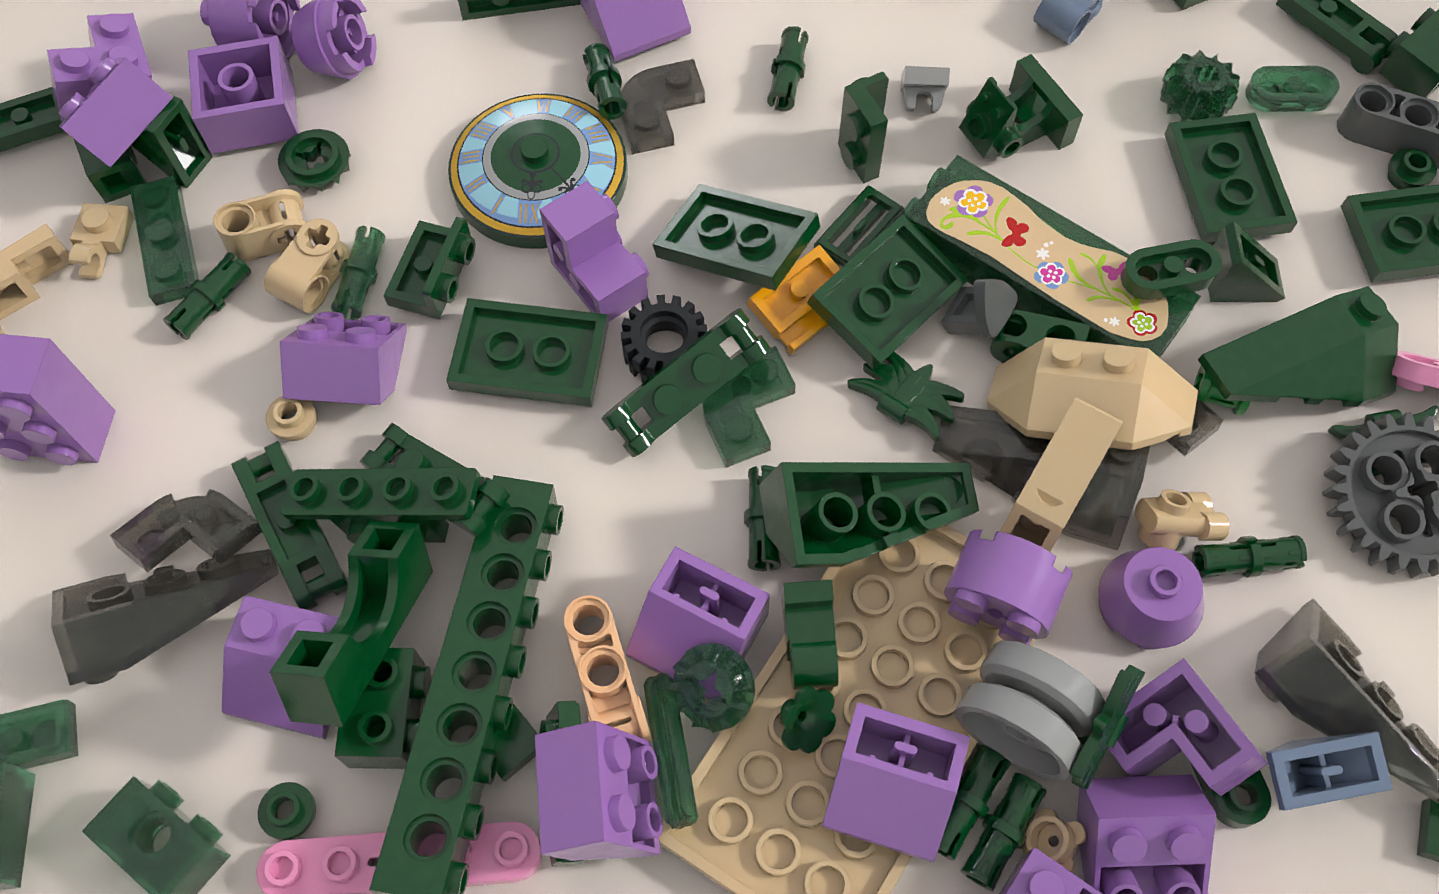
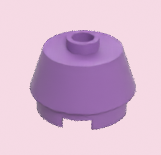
[291,0,377,79]
[1098,547,1204,649]

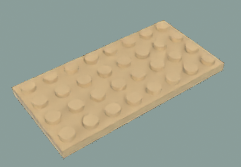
[659,525,1036,894]

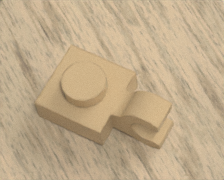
[68,203,134,279]

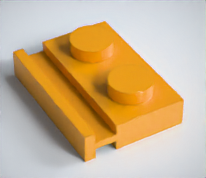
[746,244,840,355]

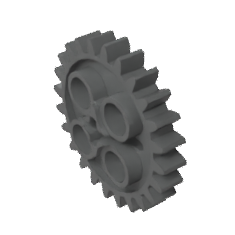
[1322,412,1439,578]

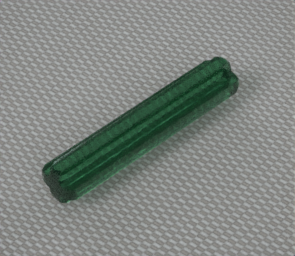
[643,673,698,830]

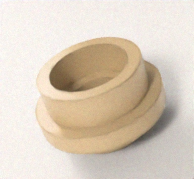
[265,396,317,441]

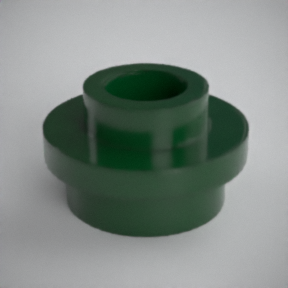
[1388,148,1437,189]
[258,782,316,840]

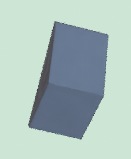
[1266,732,1393,811]

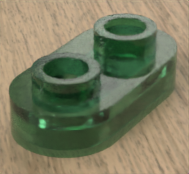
[1245,66,1340,112]

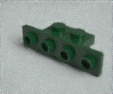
[280,468,481,544]

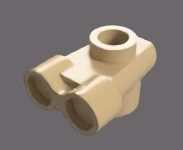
[1135,489,1230,550]

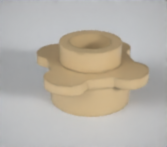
[1023,808,1087,873]

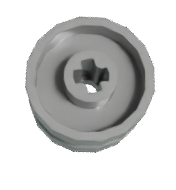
[955,640,1105,781]

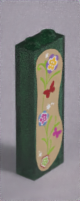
[903,155,1201,358]

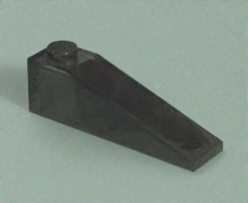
[932,405,1150,551]

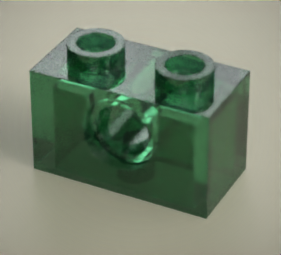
[82,776,231,894]

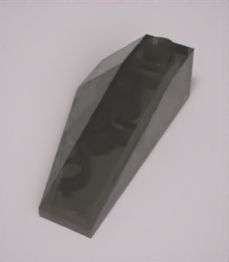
[51,549,279,686]
[1254,599,1439,803]

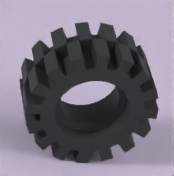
[620,294,707,383]

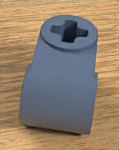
[1033,0,1102,44]

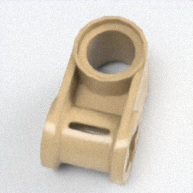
[213,189,311,262]
[264,218,351,313]

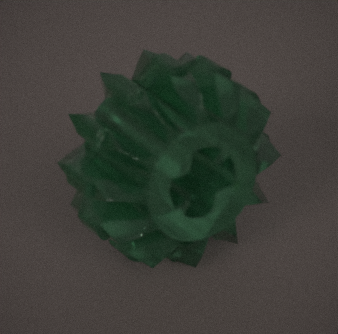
[1160,50,1240,121]

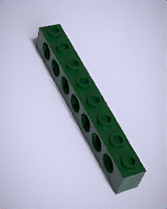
[369,475,564,894]

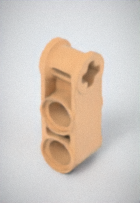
[564,595,652,742]

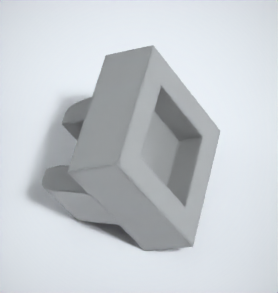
[900,66,950,112]

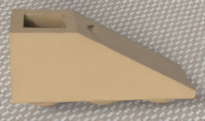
[1000,397,1123,552]

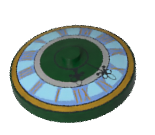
[448,93,628,249]

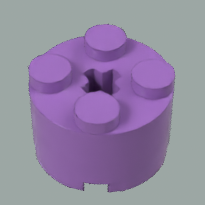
[200,0,300,59]
[944,530,1072,645]

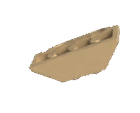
[987,337,1198,450]

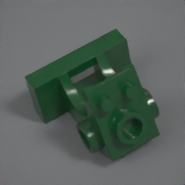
[958,54,1084,158]

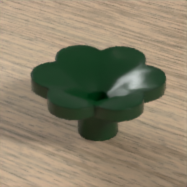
[780,686,836,754]

